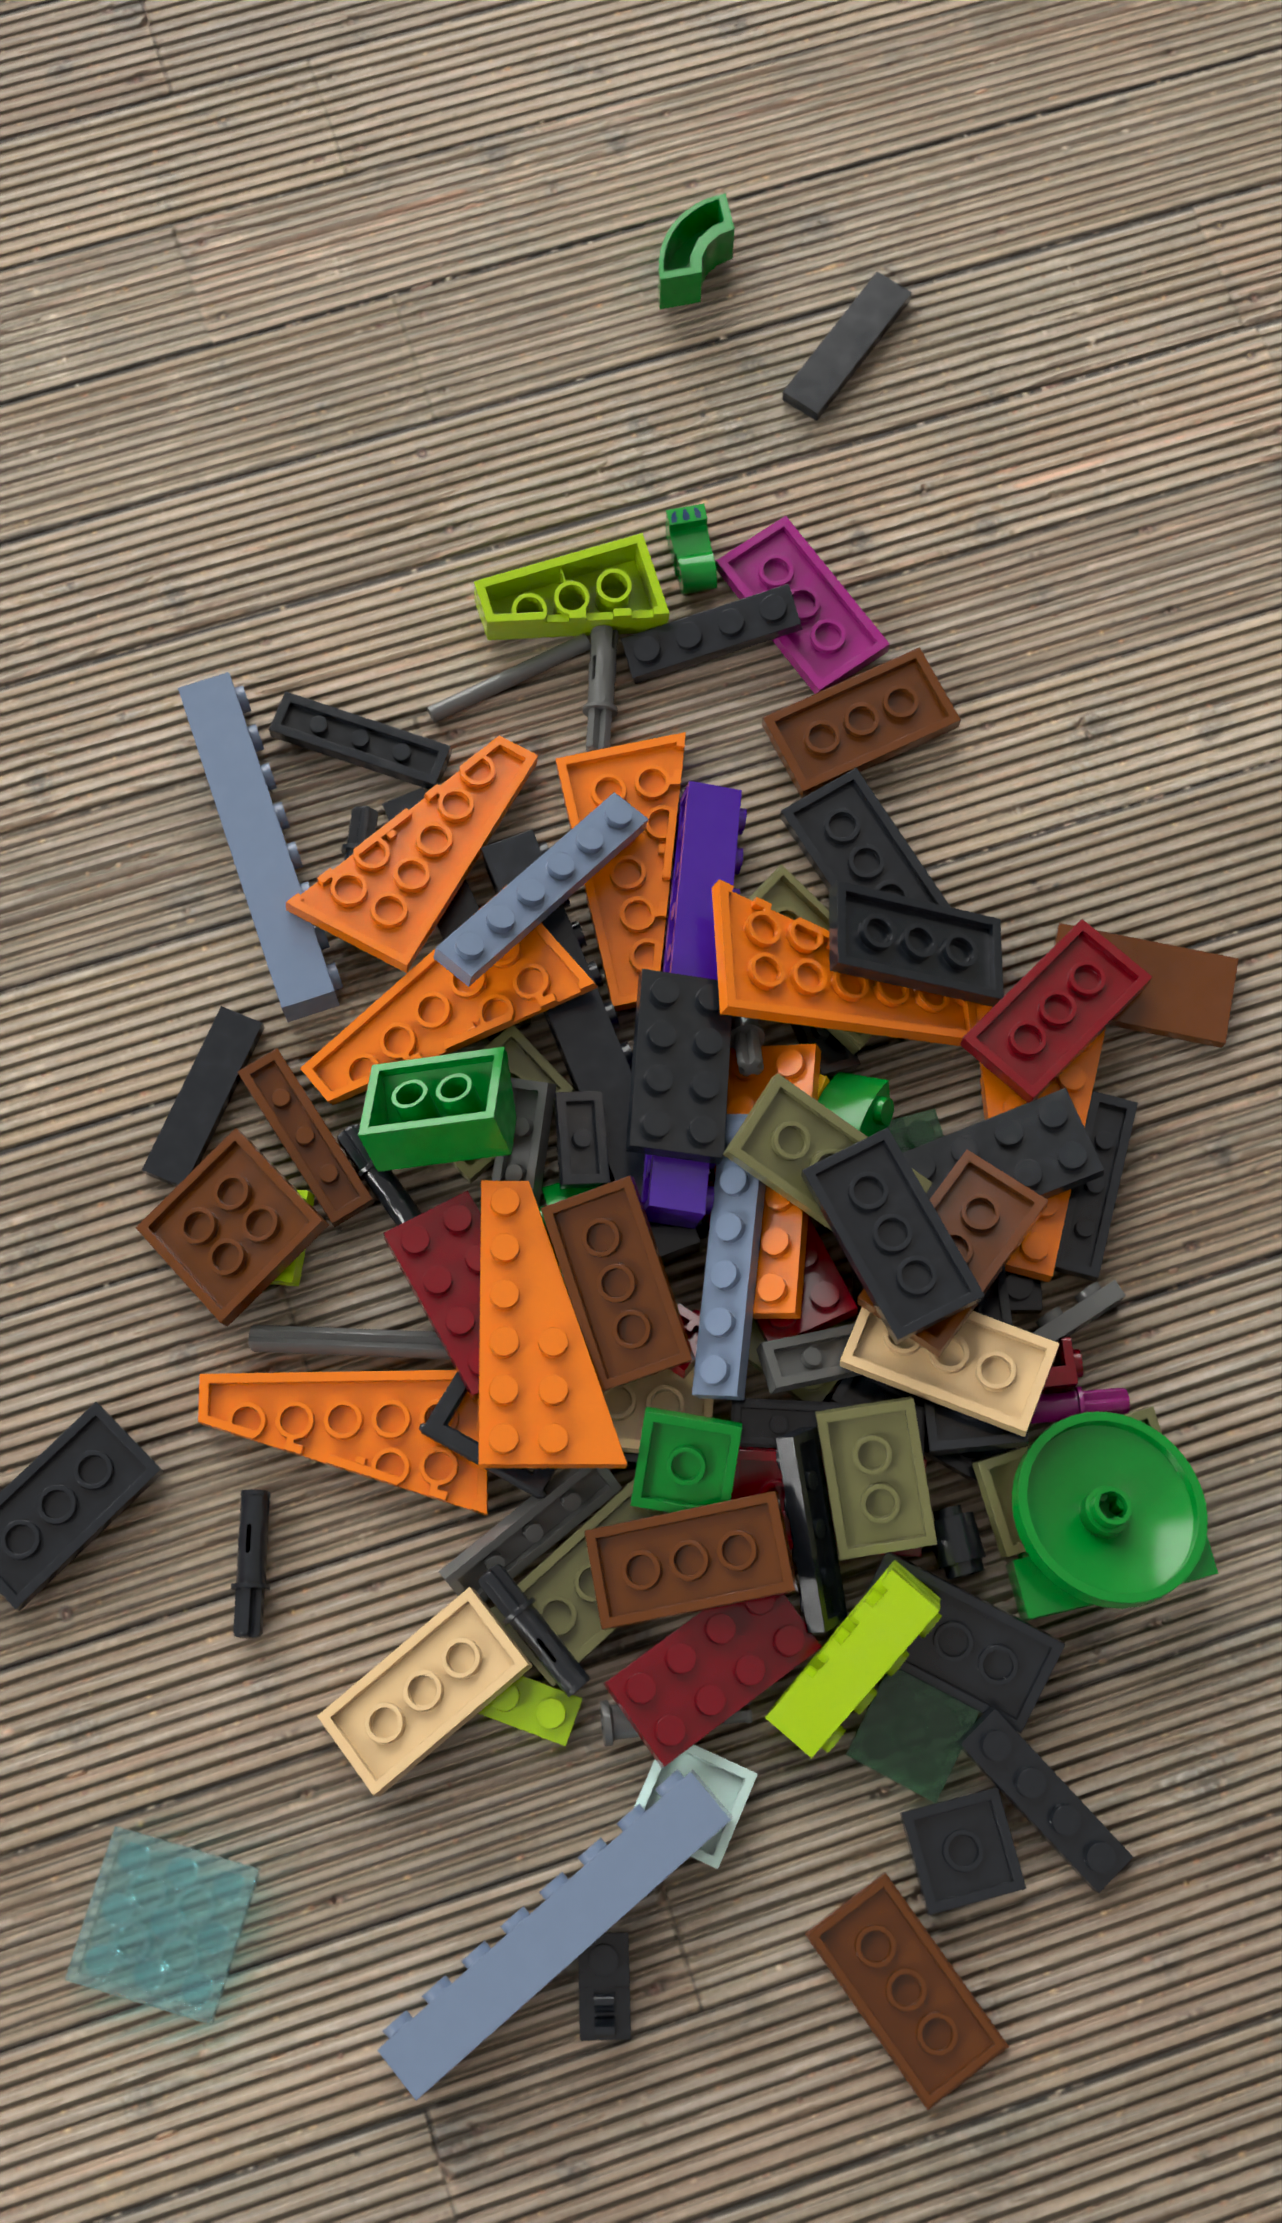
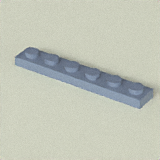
[433,792,649,987]
[692,1114,766,1400]

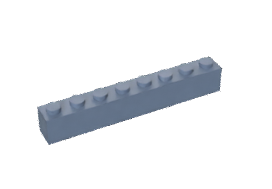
[178,672,343,1022]
[377,1769,732,2101]

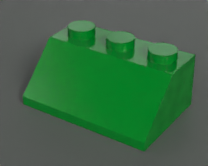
[358,1047,517,1172]

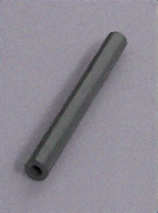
[427,633,591,723]

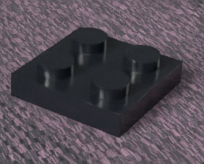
[900,1787,1027,1915]

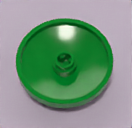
[1012,1412,1208,1609]

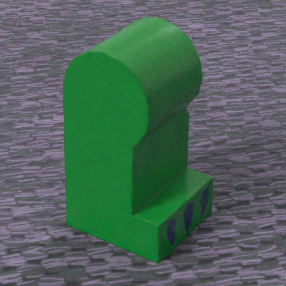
[665,503,717,595]

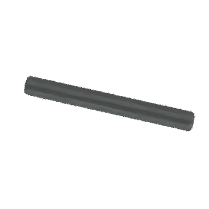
[248,1325,451,1360]

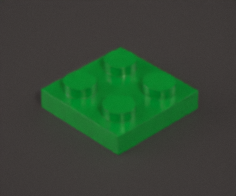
[630,1407,743,1513]

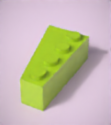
[474,533,670,640]
[765,1560,942,1758]

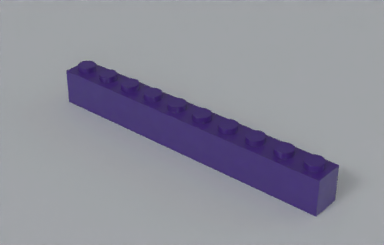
[641,781,747,1229]

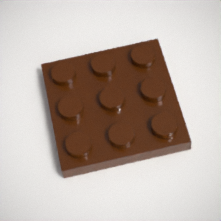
[136,1128,329,1327]

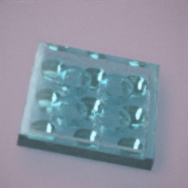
[65,1826,261,2024]

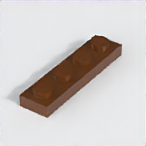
[238,1048,374,1228]

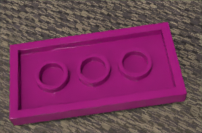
[715,516,890,694]

